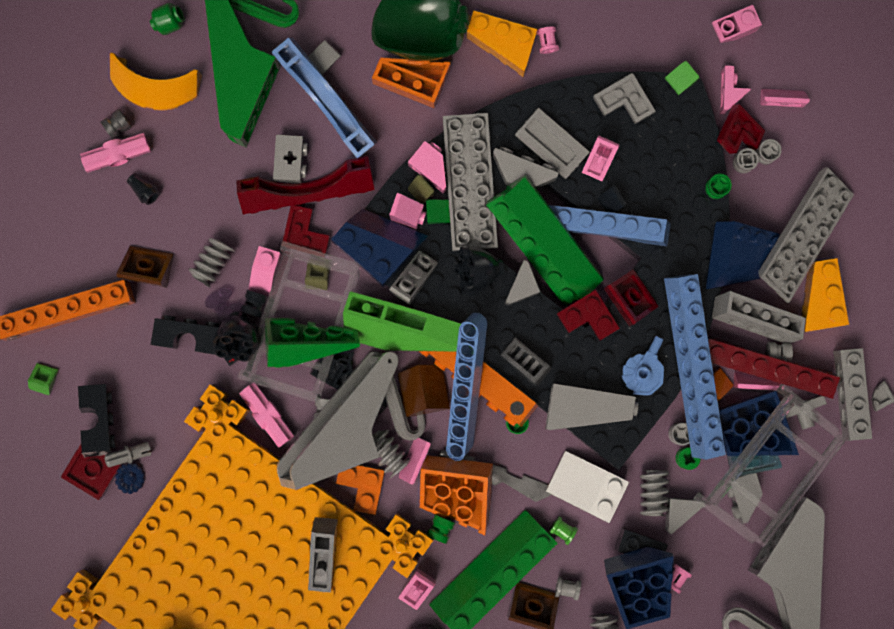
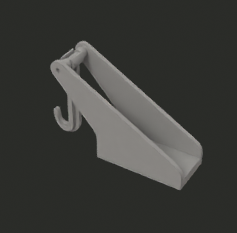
[277,352,425,490]
[722,495,825,629]

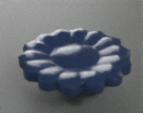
[115,463,145,494]

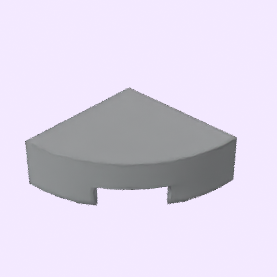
[871,381,894,411]

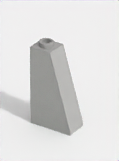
[545,384,638,430]

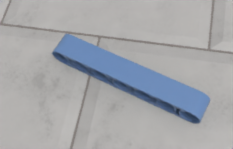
[446,313,487,461]

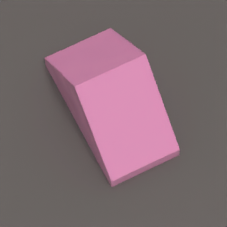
[582,135,620,181]
[398,568,436,610]

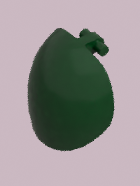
[371,0,470,61]

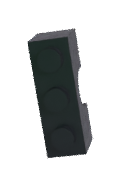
[150,315,219,355]
[78,384,115,457]

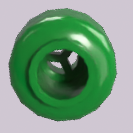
[150,3,185,35]

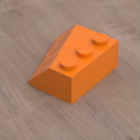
[420,455,493,535]

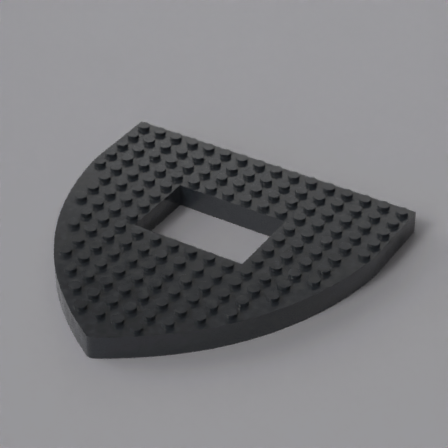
[365,71,730,470]

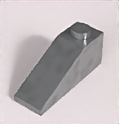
[308,517,338,593]

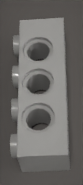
[712,291,806,343]
[833,348,872,441]

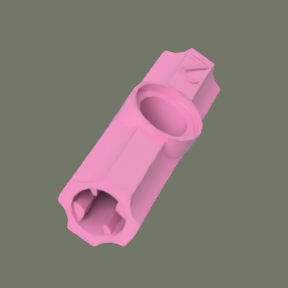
[80,133,151,173]
[239,382,295,448]

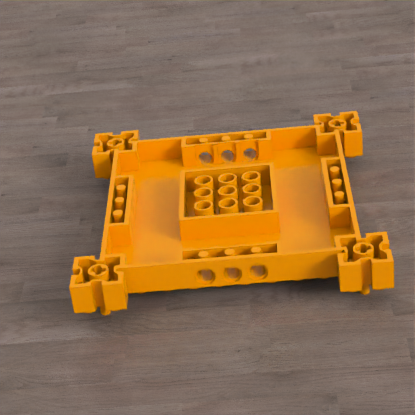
[51,384,433,629]

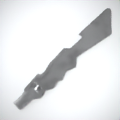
[439,449,552,502]

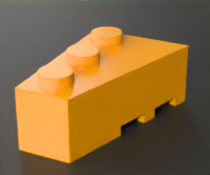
[467,10,537,77]
[801,258,849,332]

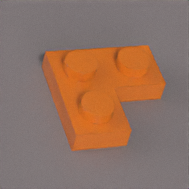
[336,465,384,515]

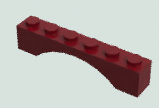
[236,156,374,215]
[707,336,840,399]

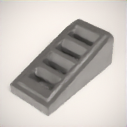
[501,338,552,386]

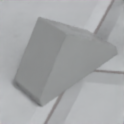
[505,260,540,305]
[665,498,705,534]

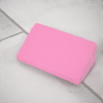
[760,89,810,108]
[733,371,783,391]
[399,438,431,485]

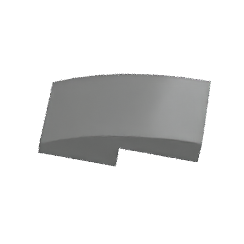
[308,40,342,75]

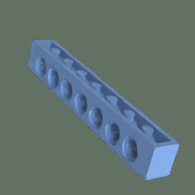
[664,274,726,460]

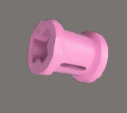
[537,27,559,54]
[671,564,692,594]

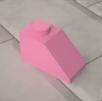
[408,141,446,193]
[390,193,427,229]
[249,246,283,297]

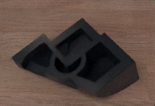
[309,349,354,390]

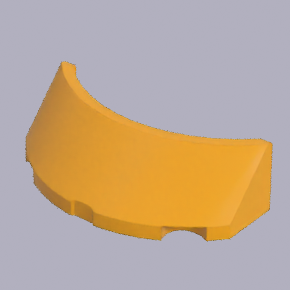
[110,52,202,111]

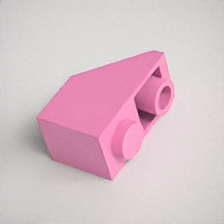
[712,5,762,43]

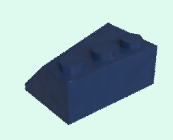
[331,209,428,287]
[706,221,781,289]
[719,390,799,456]
[604,547,674,629]

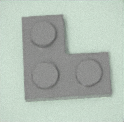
[593,73,656,124]

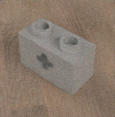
[273,135,308,184]

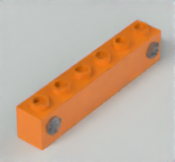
[0,280,136,341]
[419,351,538,427]

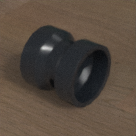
[240,290,268,318]

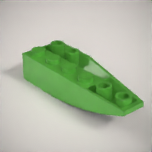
[343,291,475,352]

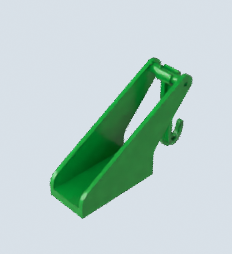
[205,0,300,148]

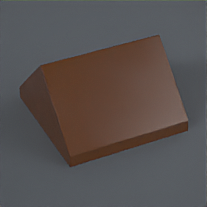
[116,246,173,288]
[398,365,450,417]
[507,582,560,629]

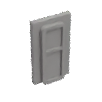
[515,108,590,179]

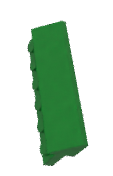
[486,175,604,306]
[429,510,558,629]

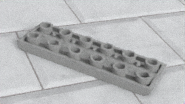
[443,113,498,251]
[758,167,854,303]

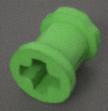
[548,516,578,545]

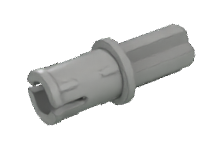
[104,442,151,467]

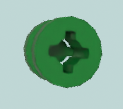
[675,447,700,470]

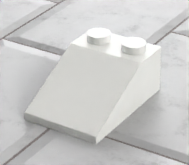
[546,451,629,523]

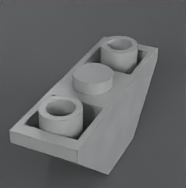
[493,147,559,189]
[389,251,438,304]

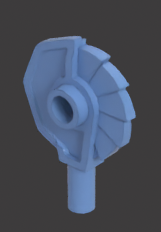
[622,336,664,395]

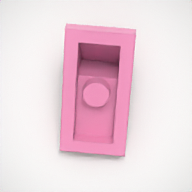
[720,66,751,114]

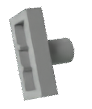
[783,396,827,430]

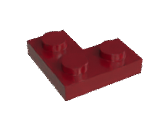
[717,104,765,154]
[281,205,330,258]
[557,290,620,341]

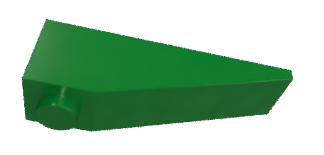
[265,318,360,368]

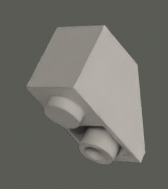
[725,471,763,524]

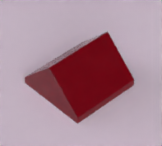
[604,269,659,326]

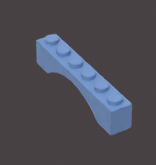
[272,37,377,158]
[549,205,671,246]

